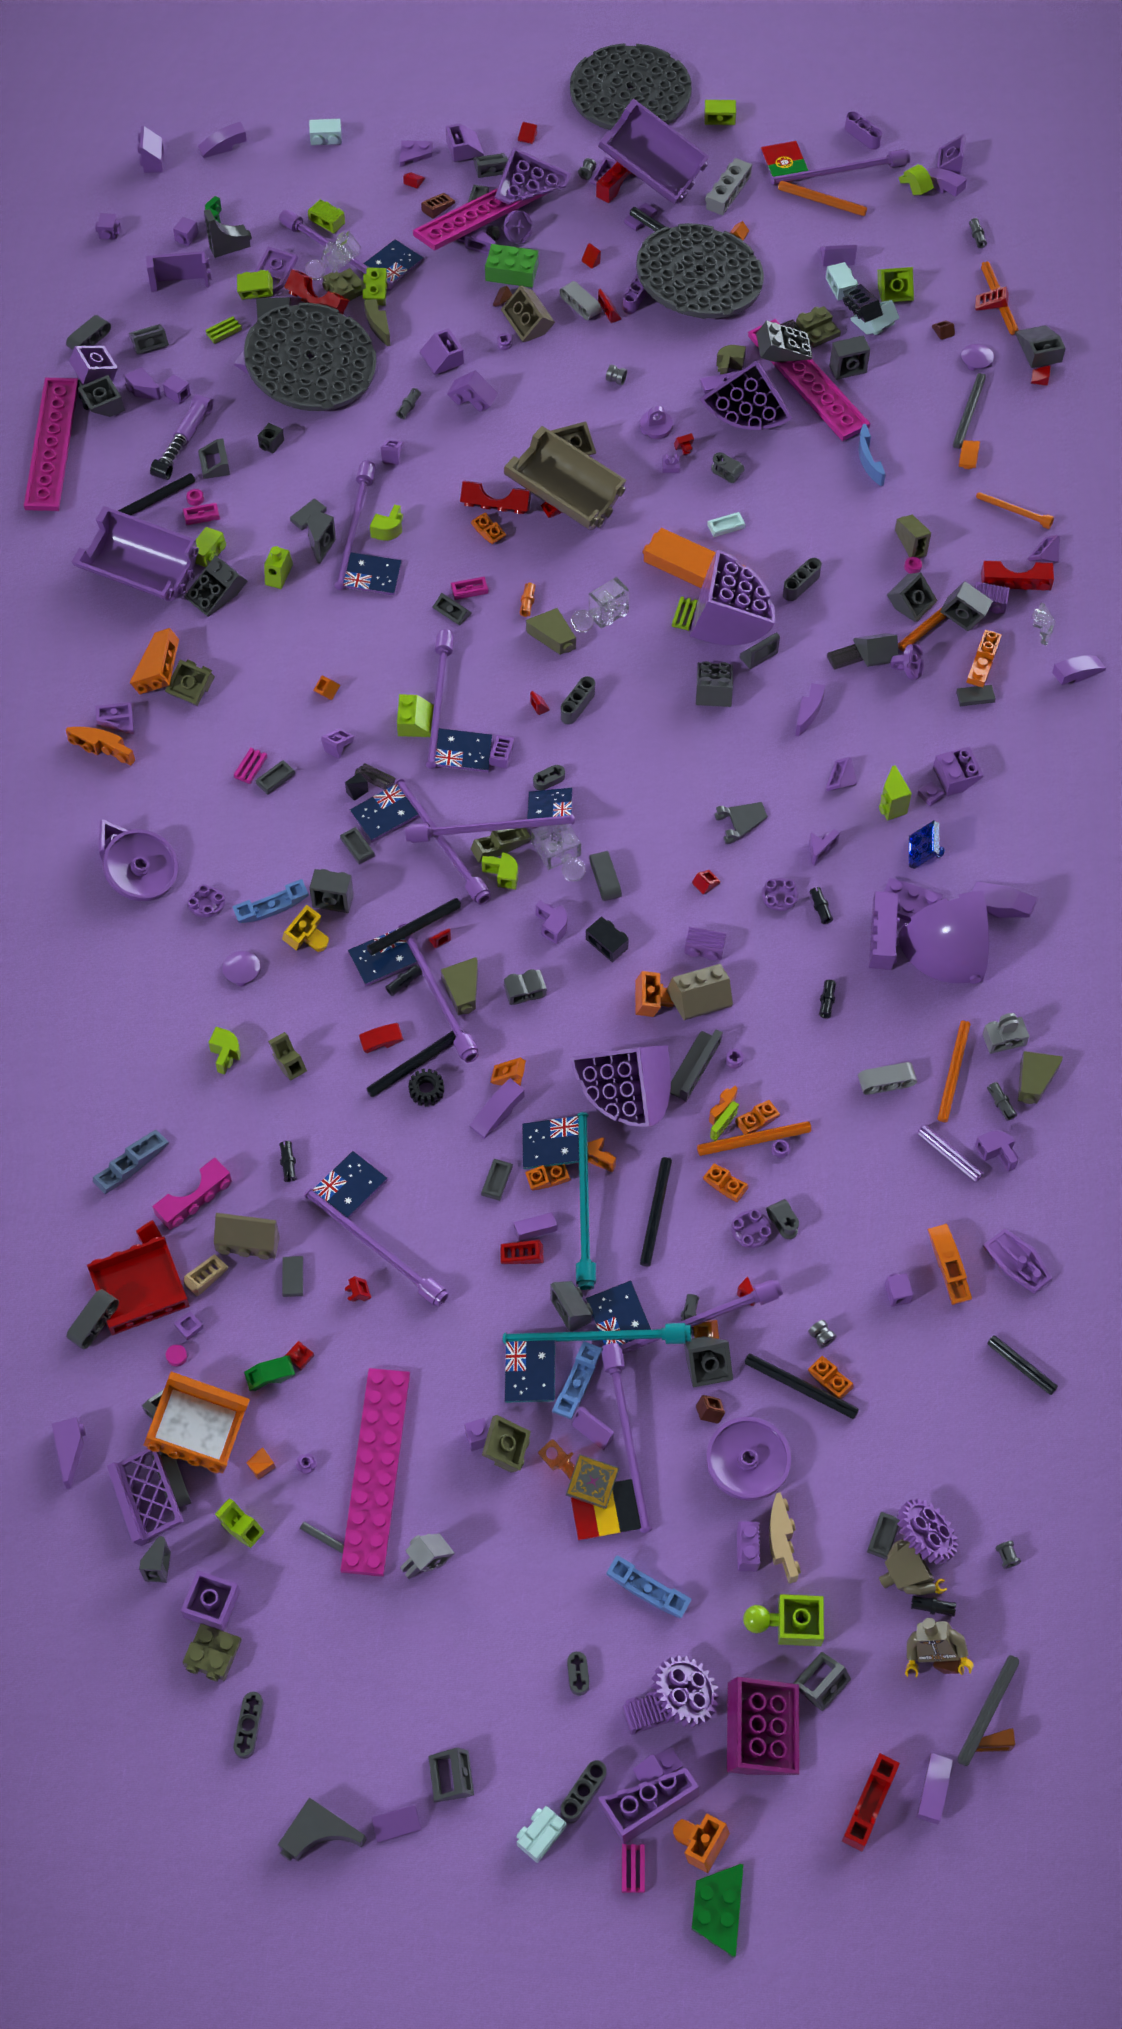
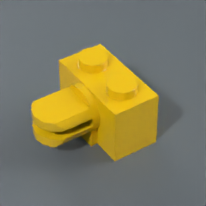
[282,905,329,952]

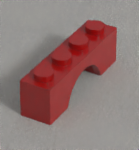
[596,162,635,203]
[284,269,349,315]
[460,480,531,514]
[981,561,1054,591]
[841,1753,900,1852]

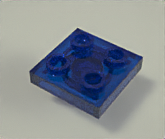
[908,820,945,869]

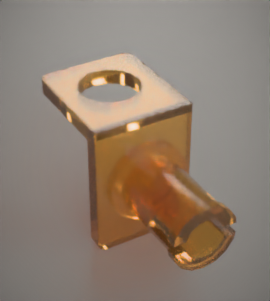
[538,1439,575,1480]

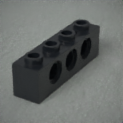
[843,284,883,323]

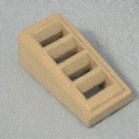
[184,1254,228,1296]

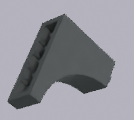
[204,209,252,258]
[278,1797,366,1861]

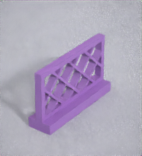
[107,1448,183,1546]

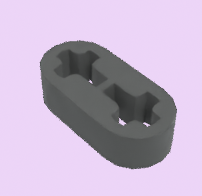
[533,765,565,790]
[567,1651,589,1696]

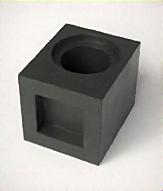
[257,423,284,453]

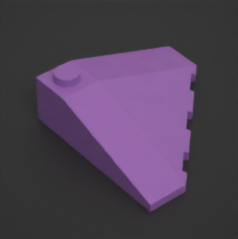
[495,147,571,205]

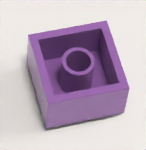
[69,345,118,384]
[181,1570,240,1631]

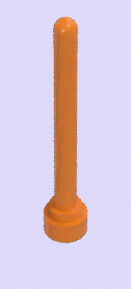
[976,492,1054,529]

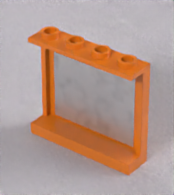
[143,1371,250,1473]

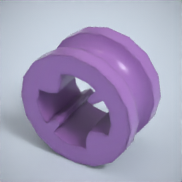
[497,333,512,350]
[726,1049,743,1069]

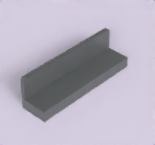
[670,1029,723,1102]

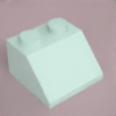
[850,300,900,335]

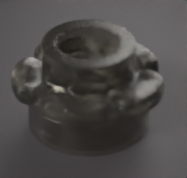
[486,226,500,241]

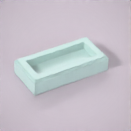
[707,512,746,537]

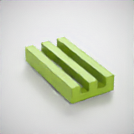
[205,316,242,344]
[672,596,698,631]
[710,1101,739,1141]

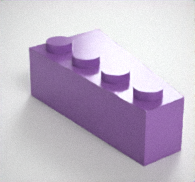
[869,891,901,970]

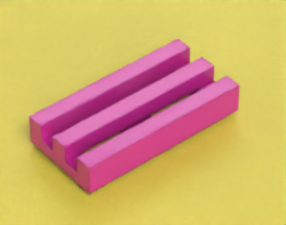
[183,503,220,525]
[451,576,489,600]
[234,747,267,784]
[622,1844,645,1893]

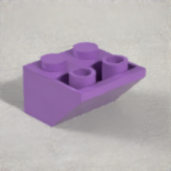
[446,123,484,162]
[137,126,164,173]
[420,328,464,375]
[933,746,983,796]

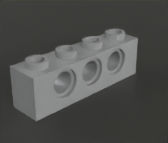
[705,158,752,216]

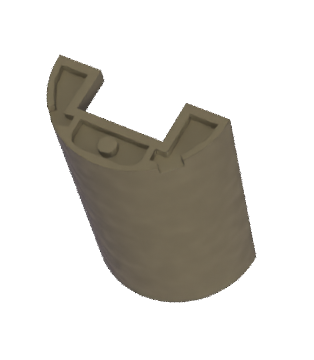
[504,426,626,530]

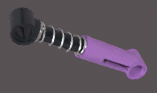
[150,394,213,480]

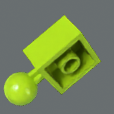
[743,1594,824,1646]

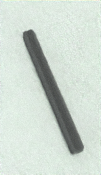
[953,373,986,449]
[958,1655,1019,1766]

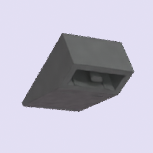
[756,320,813,362]
[1015,325,1066,368]
[184,555,248,617]
[696,661,733,707]

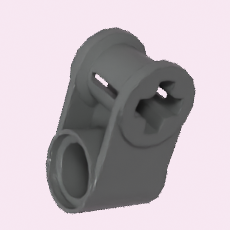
[711,452,745,483]
[766,1199,799,1239]

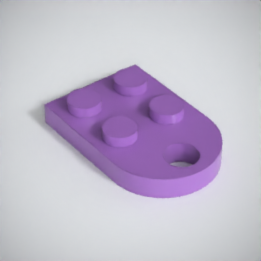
[255,246,298,293]

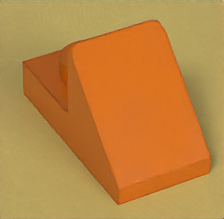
[490,1057,526,1086]
[588,1137,616,1172]

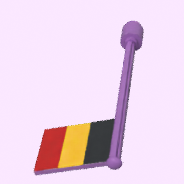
[571,1343,652,1541]

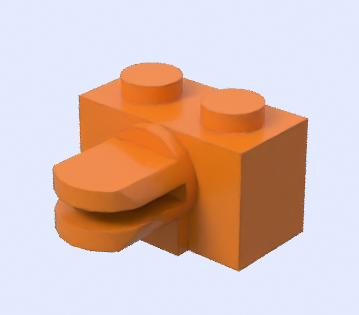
[635,971,674,1017]
[673,1813,730,1873]

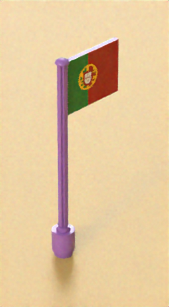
[760,141,910,185]

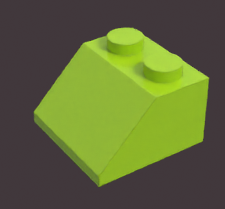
[397,694,434,737]
[879,765,912,821]

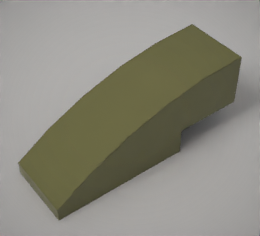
[364,299,391,346]
[471,828,531,862]

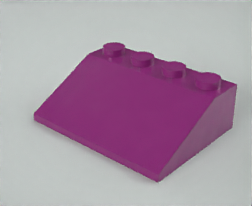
[727,1677,799,1775]

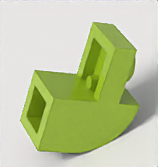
[898,164,934,195]
[370,504,403,541]
[482,852,518,890]
[208,1027,241,1074]
[215,1498,265,1548]

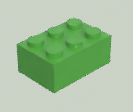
[485,244,539,288]

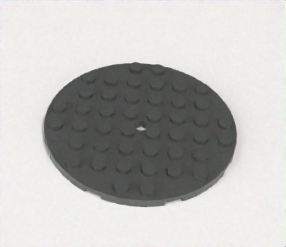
[570,43,692,130]
[636,223,764,319]
[244,303,376,411]

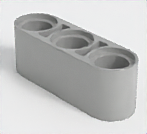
[559,281,602,320]
[858,1062,917,1095]

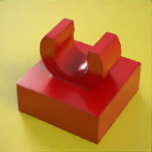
[674,433,694,455]
[345,1276,371,1302]
[285,1341,314,1371]

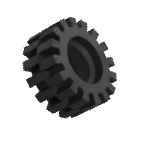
[409,1069,444,1107]

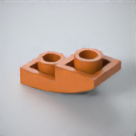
[959,440,980,469]
[471,513,506,544]
[709,1085,738,1125]
[735,1100,780,1135]
[703,1163,748,1203]
[525,1164,571,1191]
[808,1356,854,1399]

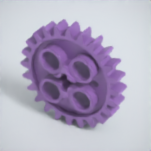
[897,1498,958,1565]
[651,1655,719,1728]

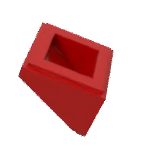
[518,122,537,144]
[403,172,425,189]
[582,243,601,269]
[1031,366,1051,386]
[540,501,563,518]
[530,691,550,715]
[692,870,721,894]
[429,928,451,948]
[136,1220,162,1244]
[737,1277,755,1306]

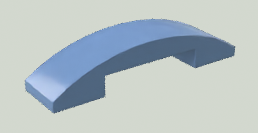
[858,424,886,486]
[232,879,309,923]
[552,1341,602,1419]
[606,1555,692,1618]

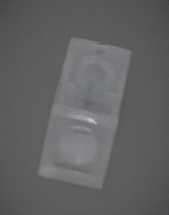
[1032,602,1055,645]

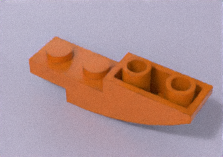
[966,630,1002,688]
[65,727,135,765]
[927,1224,972,1305]

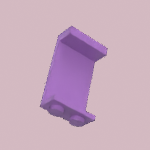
[146,251,212,292]

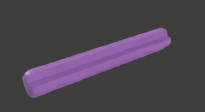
[918,1125,983,1181]

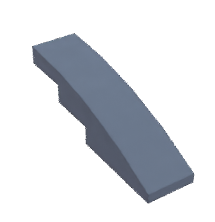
[92,1130,169,1194]

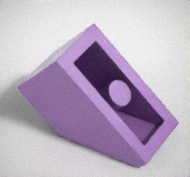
[125,367,161,400]

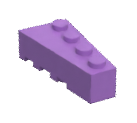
[598,1768,699,1844]

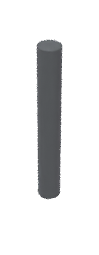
[300,1522,344,1554]

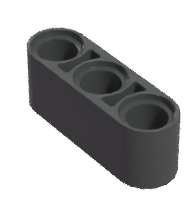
[66,315,111,350]
[783,558,822,601]
[561,676,595,724]
[589,851,622,901]
[66,1289,119,1349]
[152,1452,191,1508]
[561,1760,606,1823]

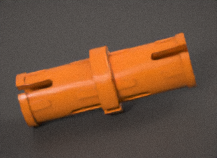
[520,582,536,617]

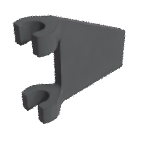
[714,802,767,844]

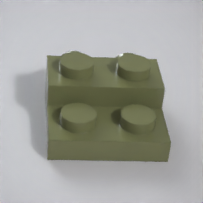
[322,268,366,301]
[796,306,841,348]
[165,659,215,706]
[482,1415,531,1473]
[183,1624,242,1682]

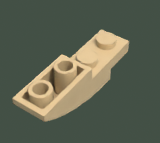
[769,1492,801,1583]

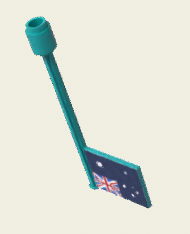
[522,1112,596,1290]
[502,1323,691,1403]

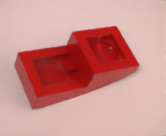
[359,1023,404,1053]

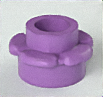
[771,1140,791,1159]
[296,1453,317,1474]

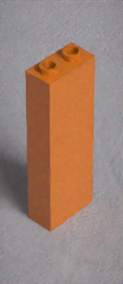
[643,527,751,588]

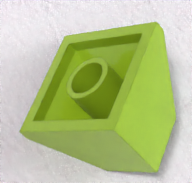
[877,267,914,302]

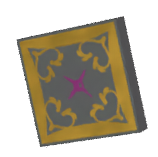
[566,1454,619,1509]

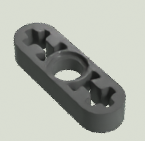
[233,1692,264,1759]

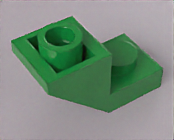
[205,196,222,223]
[244,1356,295,1391]

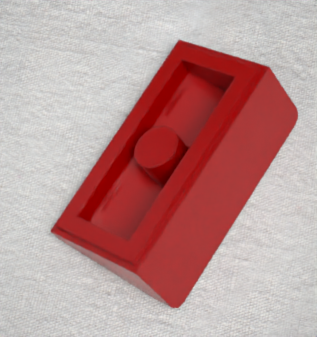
[598,289,621,323]

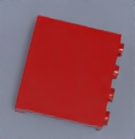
[87,1236,190,1336]

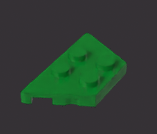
[691,1864,744,1958]

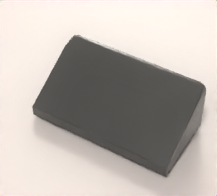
[432,593,472,626]

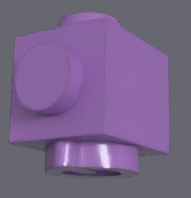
[95,213,121,240]

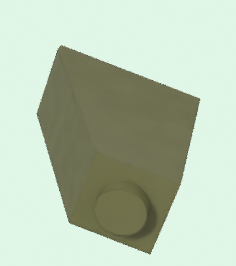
[895,514,931,558]
[526,608,576,655]
[441,957,478,1015]
[1018,1051,1063,1104]

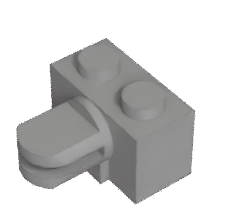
[982,1013,1029,1054]
[400,1533,455,1579]

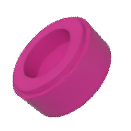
[186,489,204,506]
[904,557,922,574]
[166,1344,187,1366]

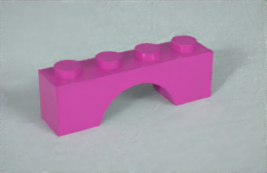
[152,1157,232,1230]

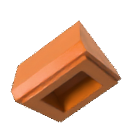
[730,221,749,241]

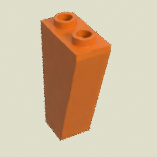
[130,628,179,695]

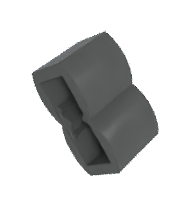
[504,969,547,1005]

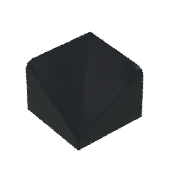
[345,773,369,801]

